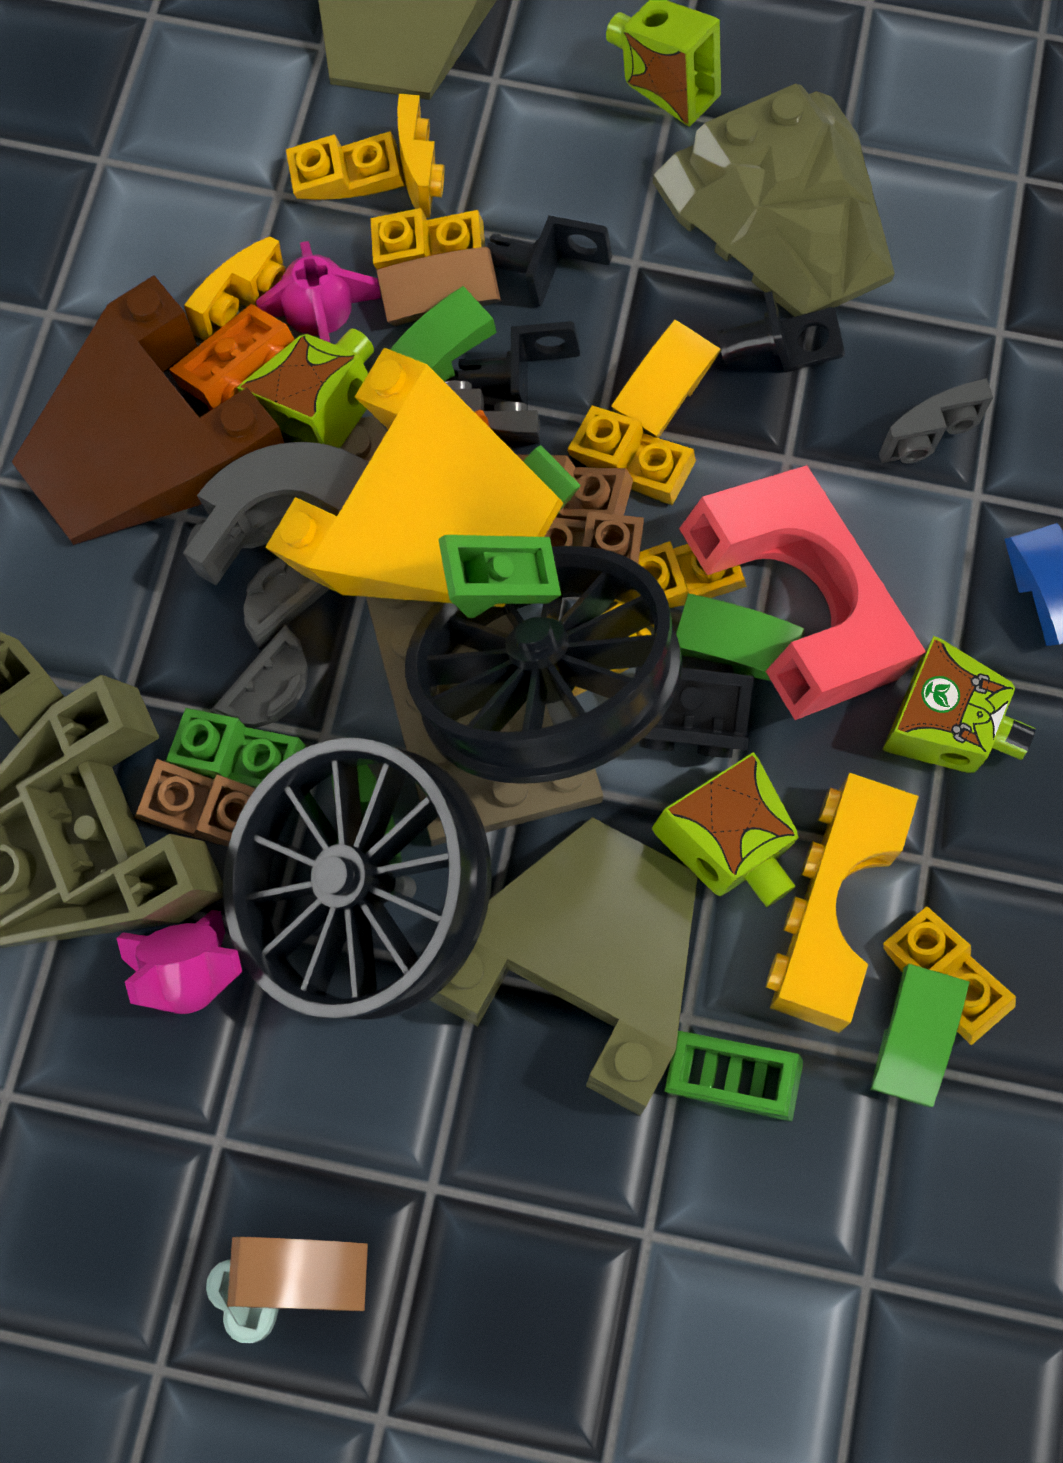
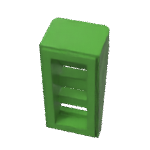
[665,1031,803,1121]

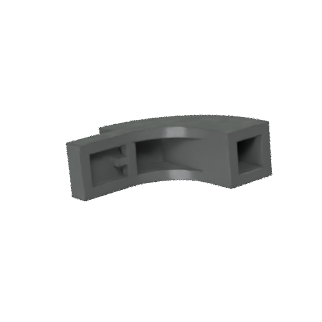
[183,442,369,585]

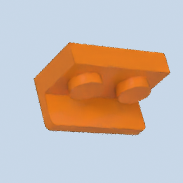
[169,304,295,411]

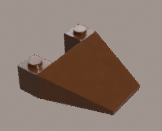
[12,275,284,545]

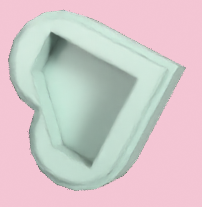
[206,1260,279,1343]

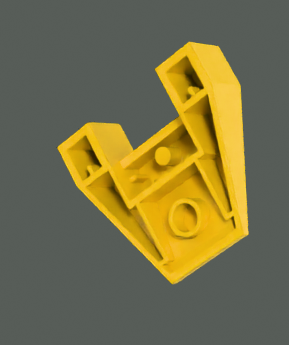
[266,348,564,607]

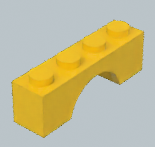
[765,772,919,1033]

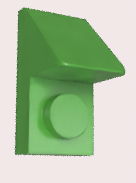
[438,535,561,618]

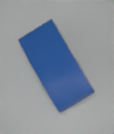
[1004,523,1063,646]

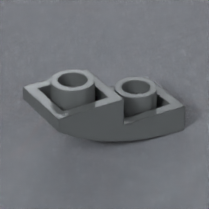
[879,378,993,464]
[445,381,540,443]

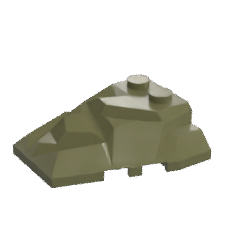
[653,83,895,317]

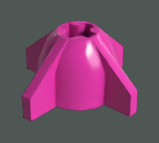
[256,241,381,342]
[117,910,242,1014]

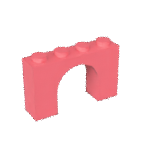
[679,465,926,720]

